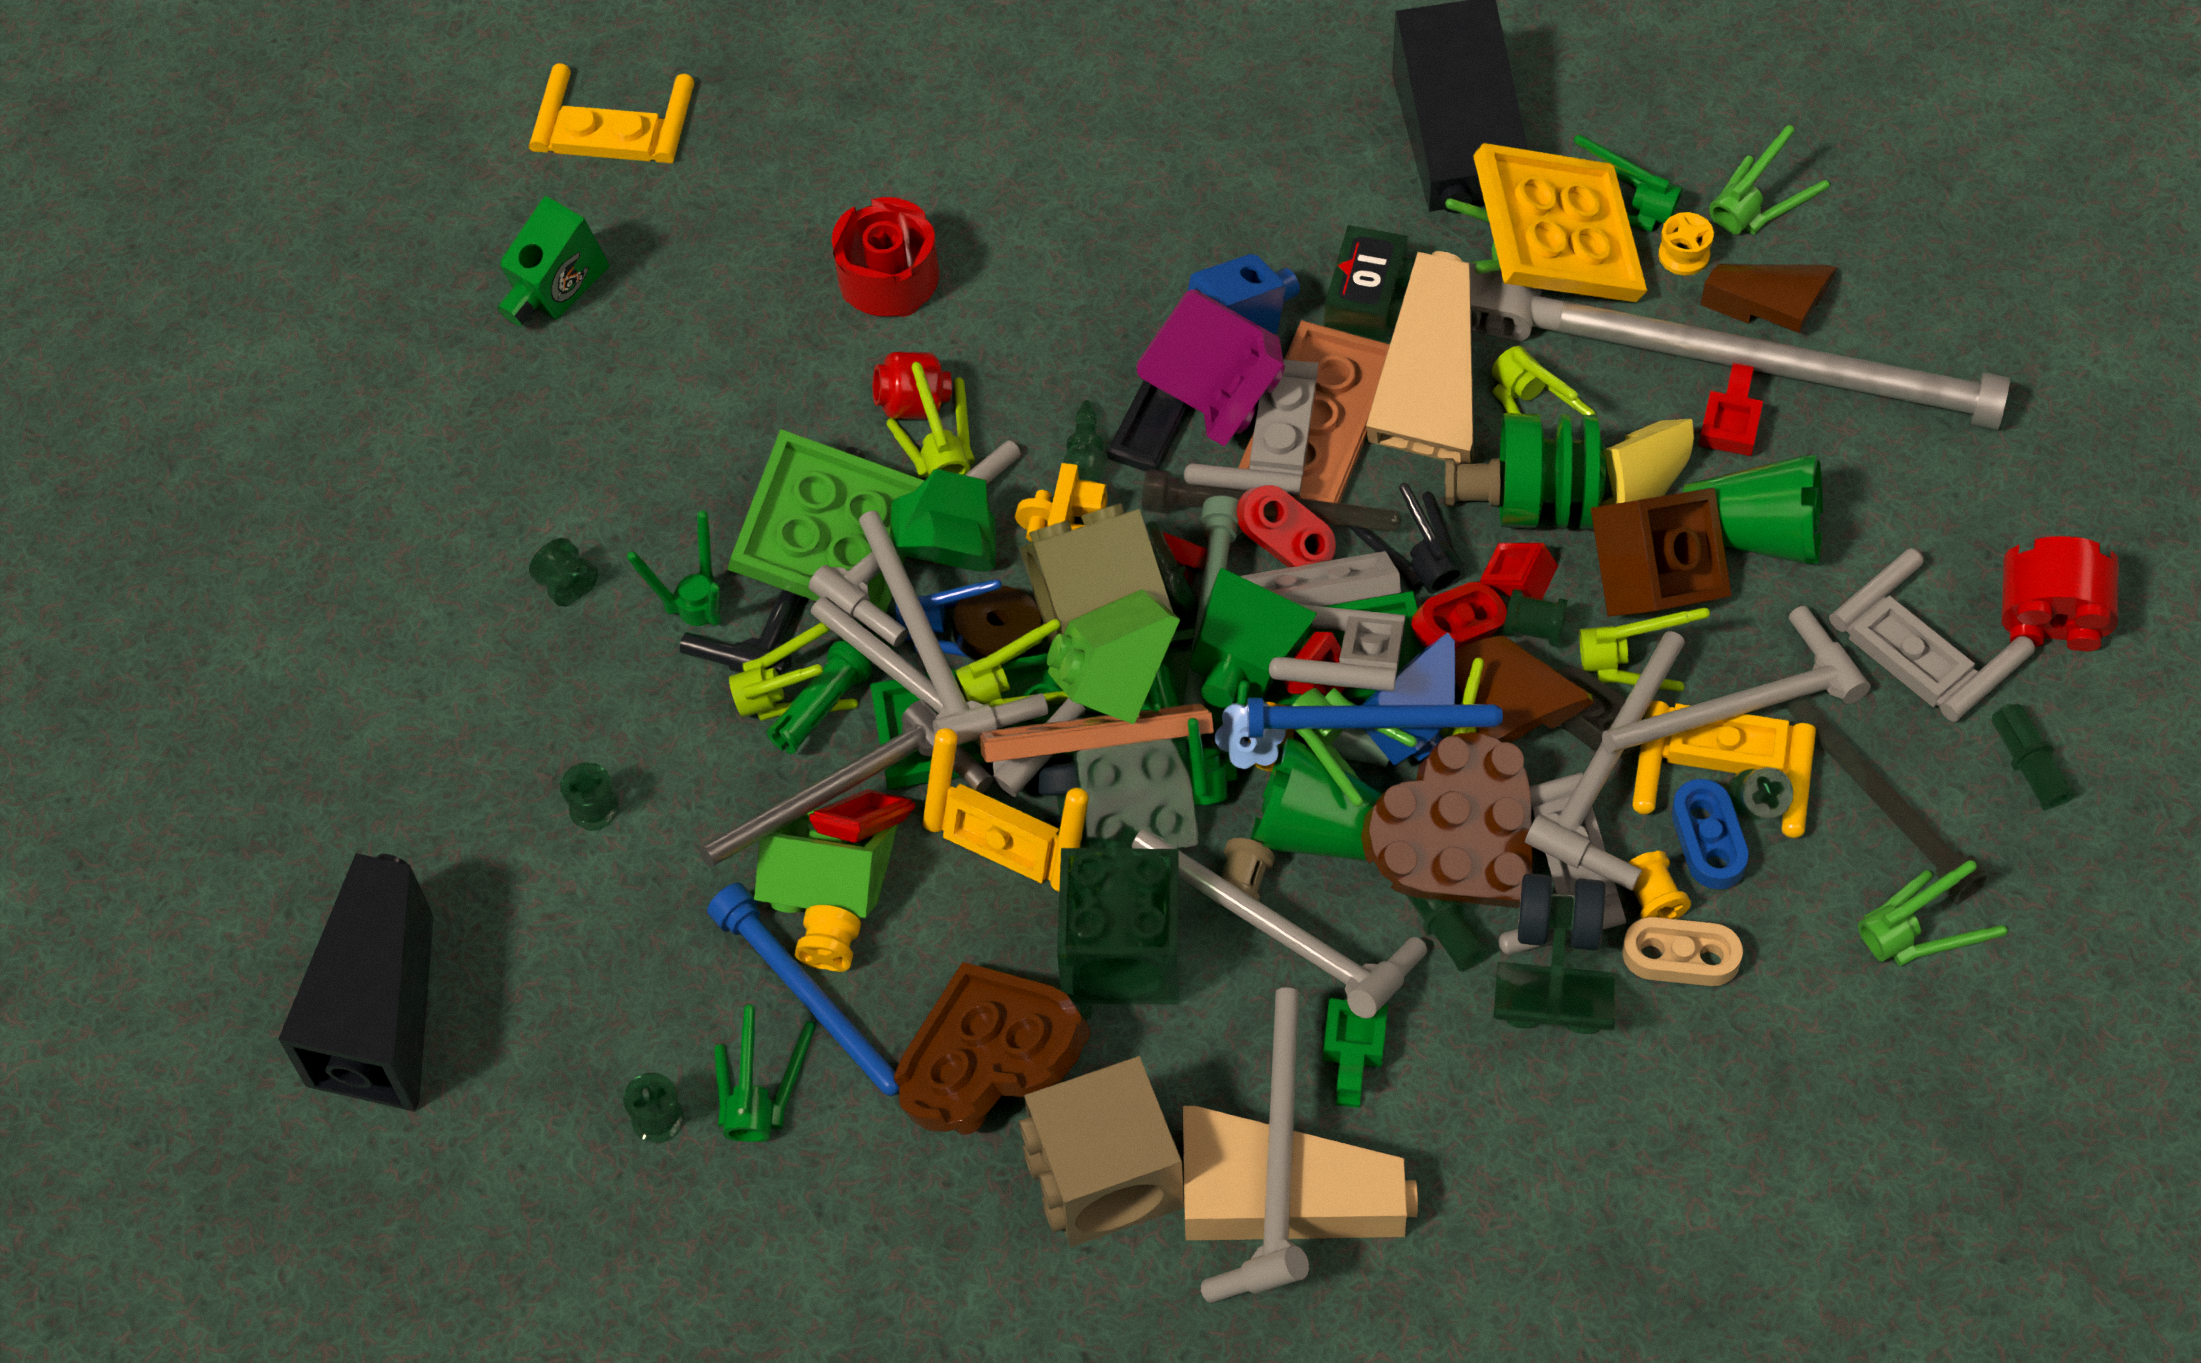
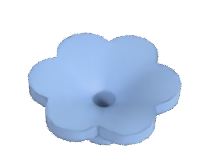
[1215,701,1287,769]

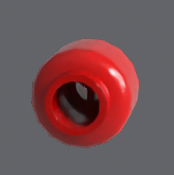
[872,352,952,420]

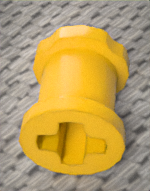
[1628,851,1691,919]

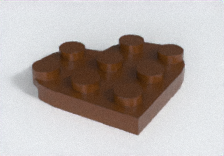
[1361,732,1533,908]
[894,962,1091,1135]

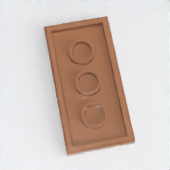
[1232,320,1390,519]

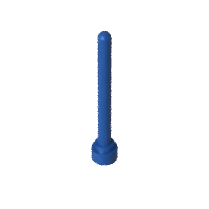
[707,882,899,1096]

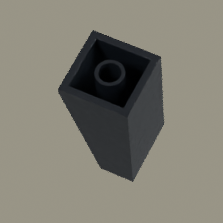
[1392,0,1528,213]
[278,853,434,1112]

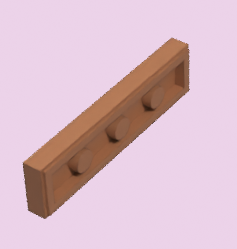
[979,703,1214,763]

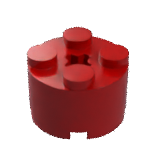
[831,197,940,317]
[2002,536,2119,652]

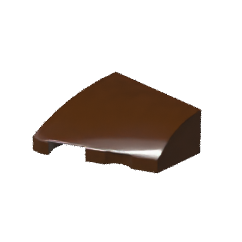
[1701,263,1837,333]
[1455,636,1595,743]

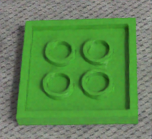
[727,429,924,613]

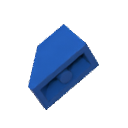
[1361,632,1455,766]

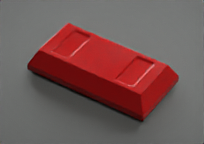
[809,789,915,843]

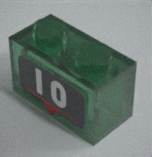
[1324,225,1415,343]

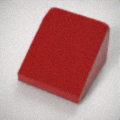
[1479,543,1558,607]

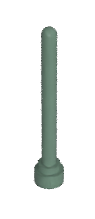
[1183,496,1242,707]

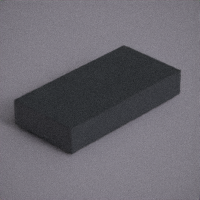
[1107,380,1191,475]

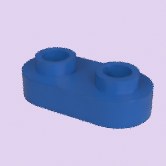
[1671,779,1749,889]

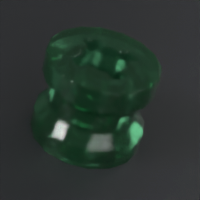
[529,538,598,607]

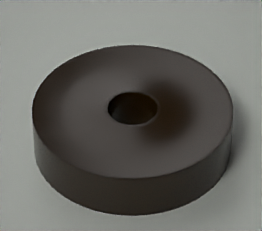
[953,585,1041,661]

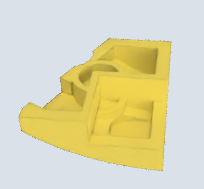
[1600,419,1694,506]

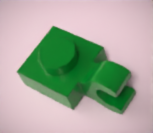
[1323,998,1388,1108]

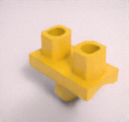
[1015,463,1107,542]

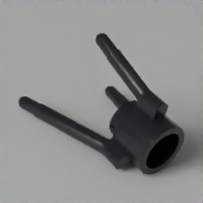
[1343,482,1465,594]

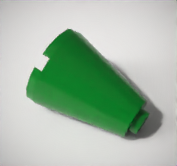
[1683,455,1823,564]
[1250,737,1382,862]

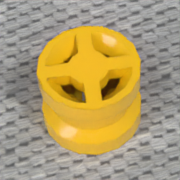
[1658,212,1714,276]
[795,905,861,972]

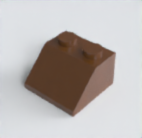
[1591,487,1732,617]

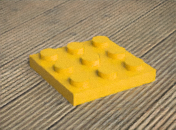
[1473,143,1647,302]

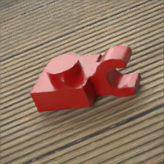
[1699,363,1763,456]

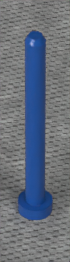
[1247,698,1503,738]

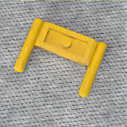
[529,63,694,163]
[1632,701,1816,838]
[922,728,1089,892]

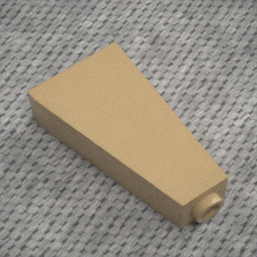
[1366,251,1474,464]
[1183,1106,1418,1240]

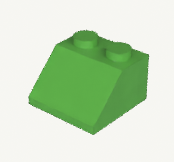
[1047,589,1180,724]
[754,808,898,920]

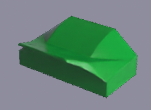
[890,469,996,572]

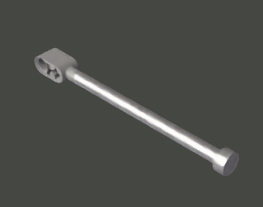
[1465,262,2010,430]

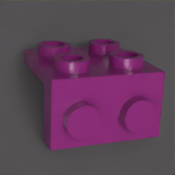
[1136,290,1285,447]

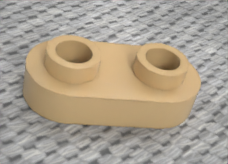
[1622,917,1743,986]

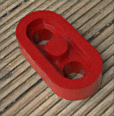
[1237,485,1336,568]
[1412,582,1507,650]

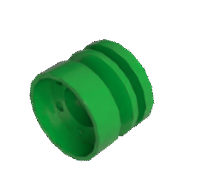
[1499,413,1606,529]

